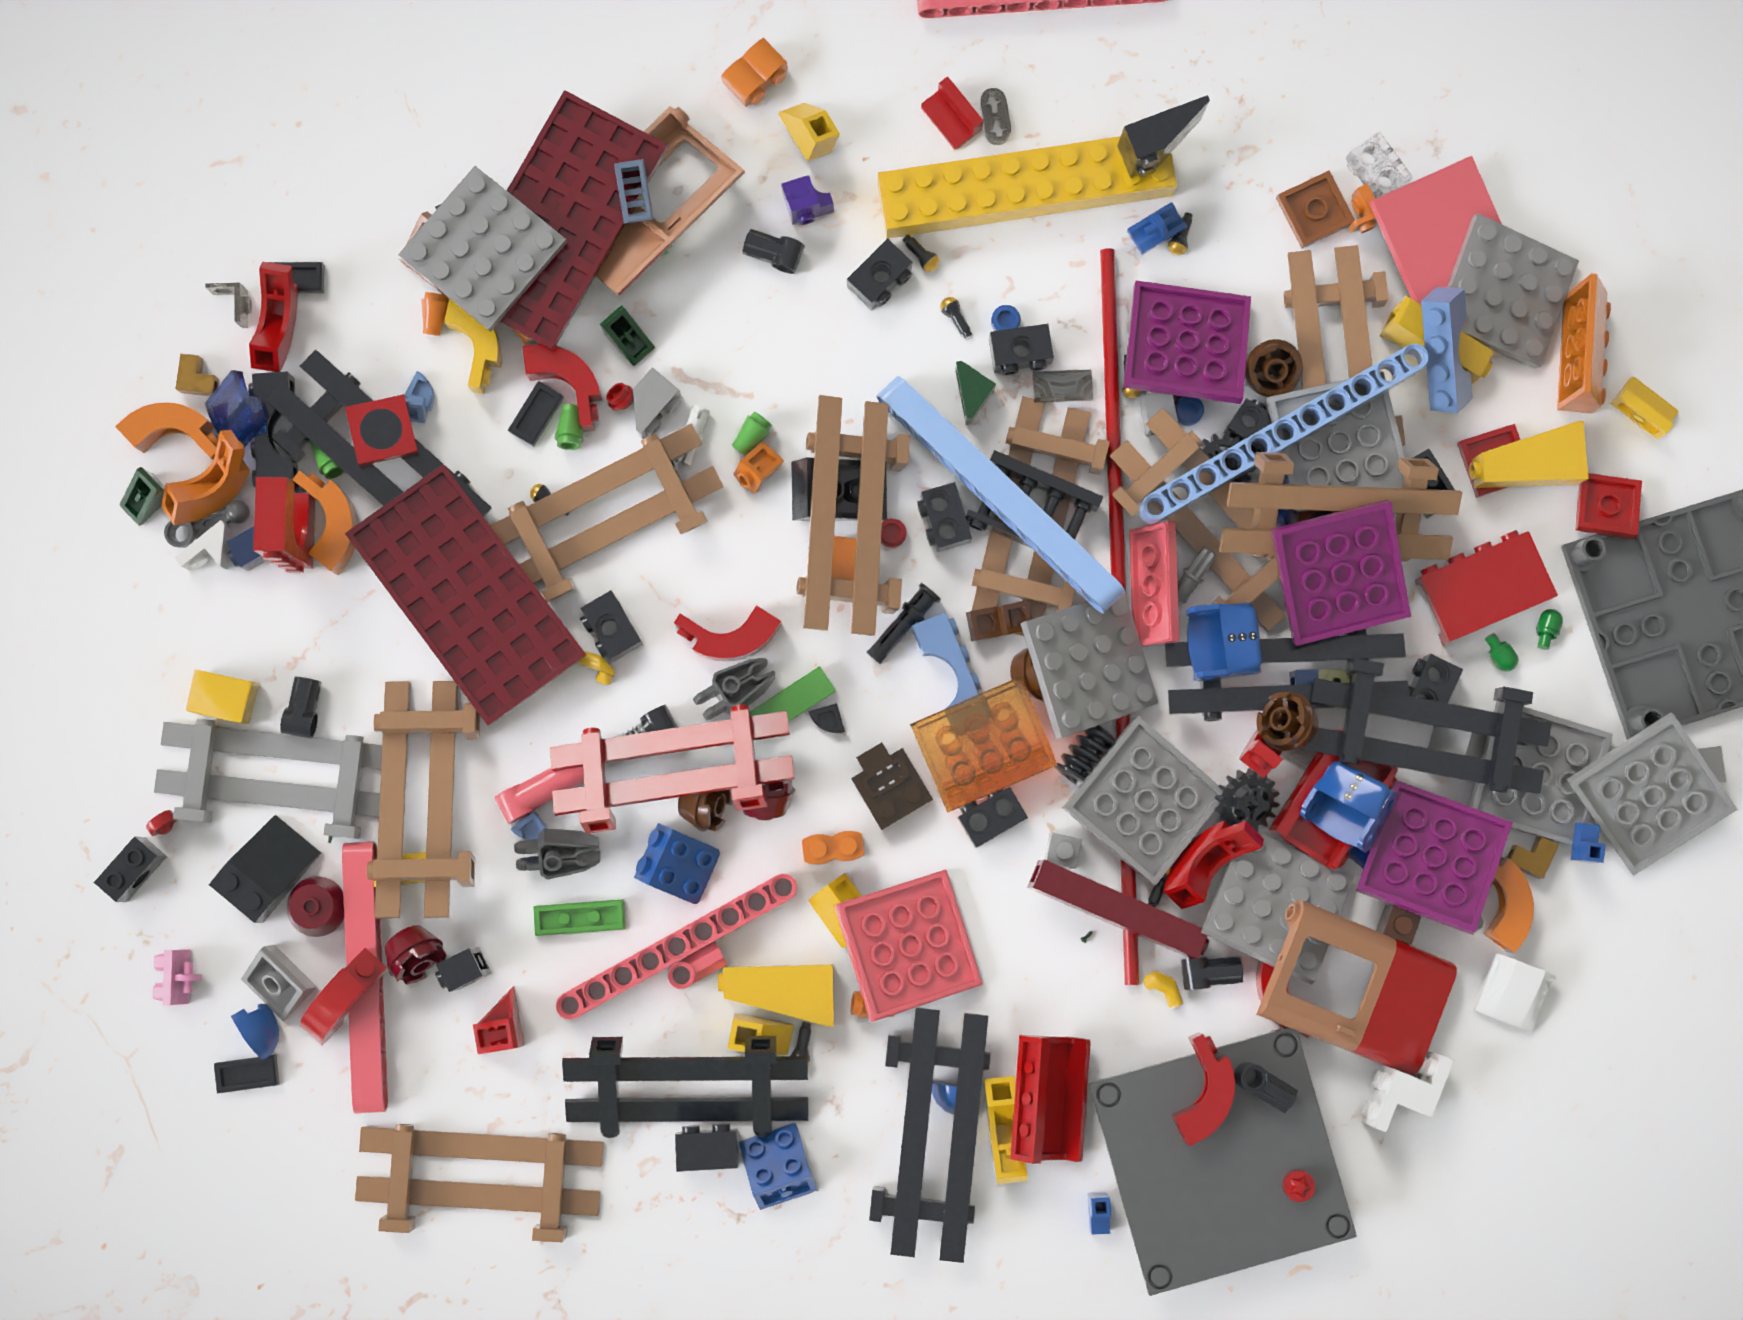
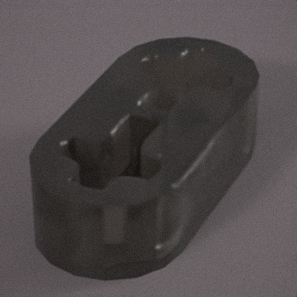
[980,88,1011,145]

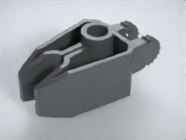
[693,658,776,721]
[514,828,601,880]

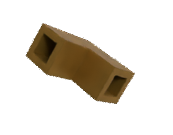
[175,353,219,397]
[1506,837,1559,879]

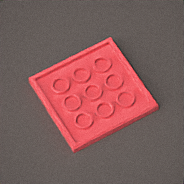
[1369,155,1502,304]
[834,869,983,1022]

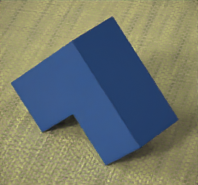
[1571,823,1606,863]
[1087,1192,1111,1235]

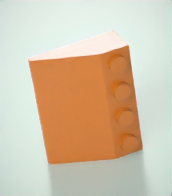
[1557,273,1611,414]

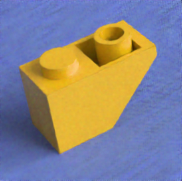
[778,103,840,162]
[727,1013,794,1055]

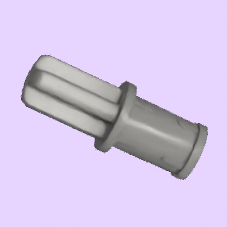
[1178,547,1216,604]

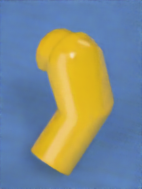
[576,650,615,685]
[1143,971,1184,1008]

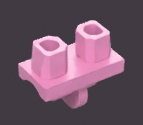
[153,949,202,1005]

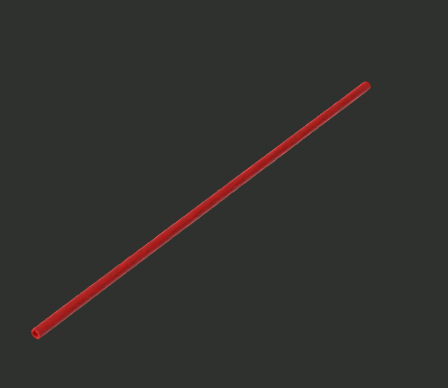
[1100,248,1140,985]

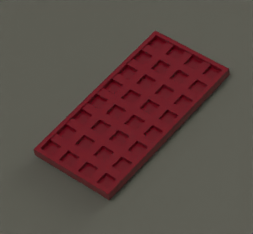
[500,90,668,351]
[345,464,587,727]

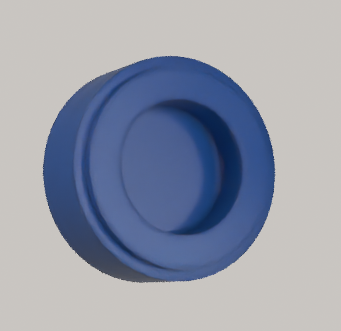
[991,305,1021,331]
[1175,396,1204,426]

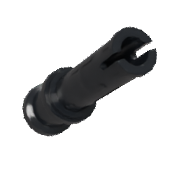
[866,582,941,665]

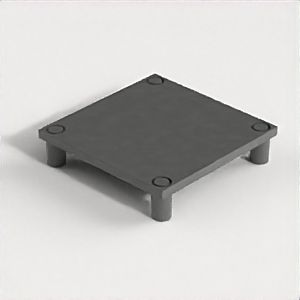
[1561,489,1743,740]
[1088,1027,1357,1296]

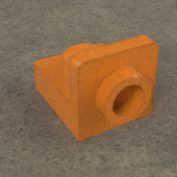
[1348,183,1377,234]
[733,441,784,494]

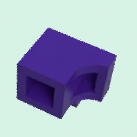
[781,175,834,225]

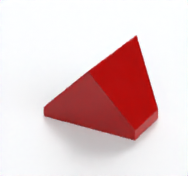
[473,986,525,1054]

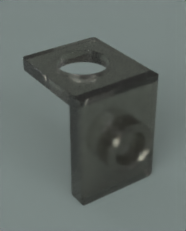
[205,282,252,329]

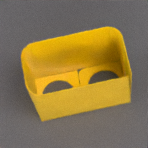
[186,669,260,724]

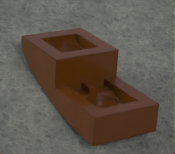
[966,600,1032,642]

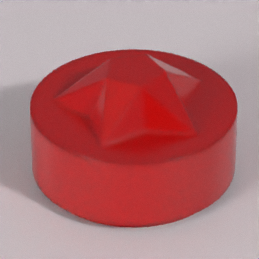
[145,810,178,837]
[1282,1169,1315,1202]

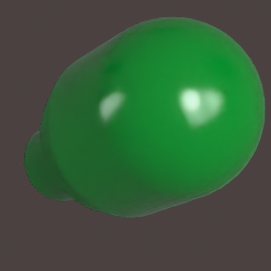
[1536,609,1563,650]
[1485,632,1519,672]

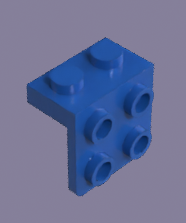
[634,823,720,904]

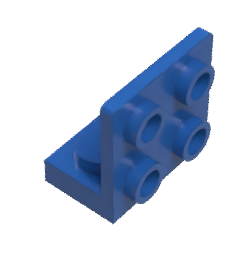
[739,1123,818,1210]

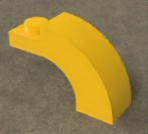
[444,299,502,394]
[984,1076,1027,1184]

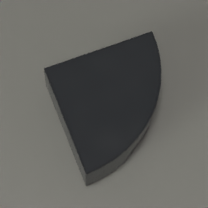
[808,703,845,734]

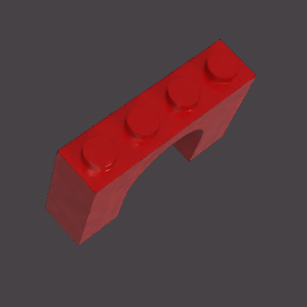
[253,477,316,573]

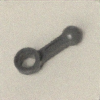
[164,500,250,548]

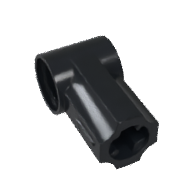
[742,228,805,274]
[280,676,322,739]
[1181,956,1244,990]
[1234,1062,1298,1113]

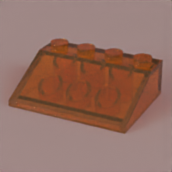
[910,676,1057,813]

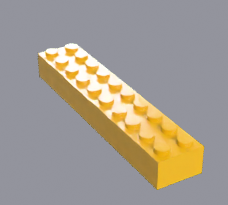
[877,136,1177,239]

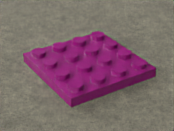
[1123,280,1251,404]
[1271,500,1411,646]
[1356,780,1513,935]

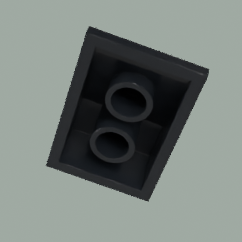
[1117,95,1210,178]
[791,457,887,521]
[208,815,322,923]

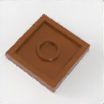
[1276,170,1355,249]

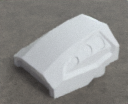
[1473,954,1556,1032]

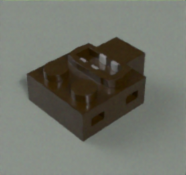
[851,742,933,831]

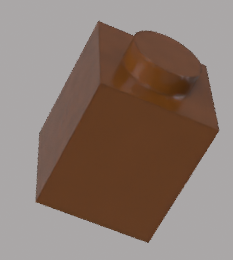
[1376,905,1422,945]

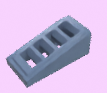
[614,159,653,224]

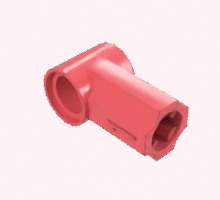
[668,941,727,989]

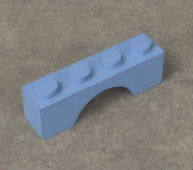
[1421,287,1473,413]
[912,612,993,738]

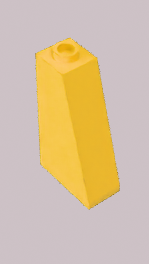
[1379,296,1494,384]
[1469,421,1589,488]
[718,964,834,1027]

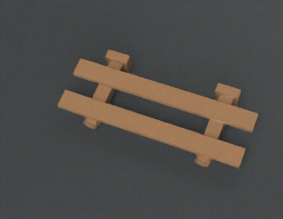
[1283,245,1405,446]
[796,395,910,636]
[971,396,1110,636]
[1110,408,1286,631]
[490,423,724,602]
[1219,452,1463,562]
[367,681,480,919]
[355,1124,604,1243]

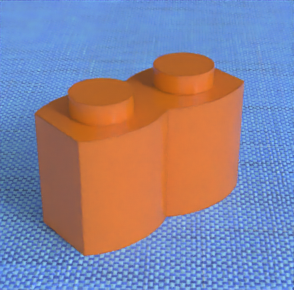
[721,37,788,107]
[802,831,864,865]

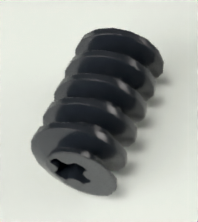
[1053,725,1116,786]

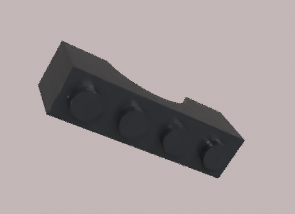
[248,371,300,493]

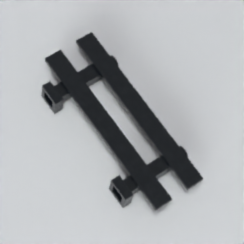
[266,349,492,517]
[1165,628,1409,722]
[1302,658,1552,794]
[869,1007,991,1263]
[562,1036,809,1138]

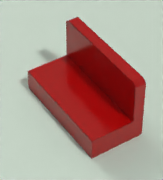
[921,76,984,150]

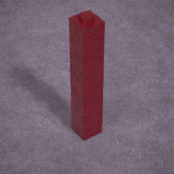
[1027,859,1209,959]

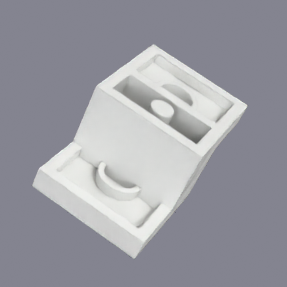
[1361,1052,1454,1132]

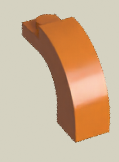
[115,402,218,459]
[161,430,250,525]
[292,471,358,576]
[1483,858,1534,953]

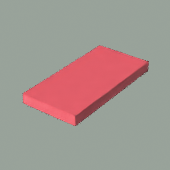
[1129,521,1180,647]

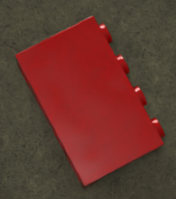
[1414,530,1558,645]
[1268,729,1398,870]
[1010,1035,1091,1164]

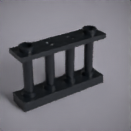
[966,450,1104,548]

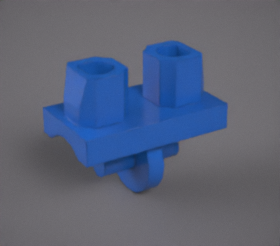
[1127,202,1187,255]

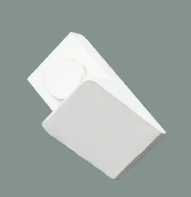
[174,520,232,571]

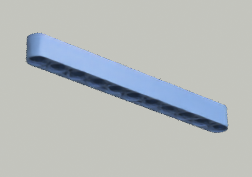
[1139,344,1428,524]
[876,376,1125,613]

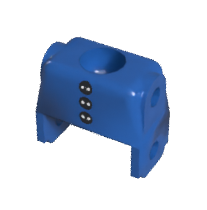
[1185,603,1262,682]
[1300,761,1397,853]

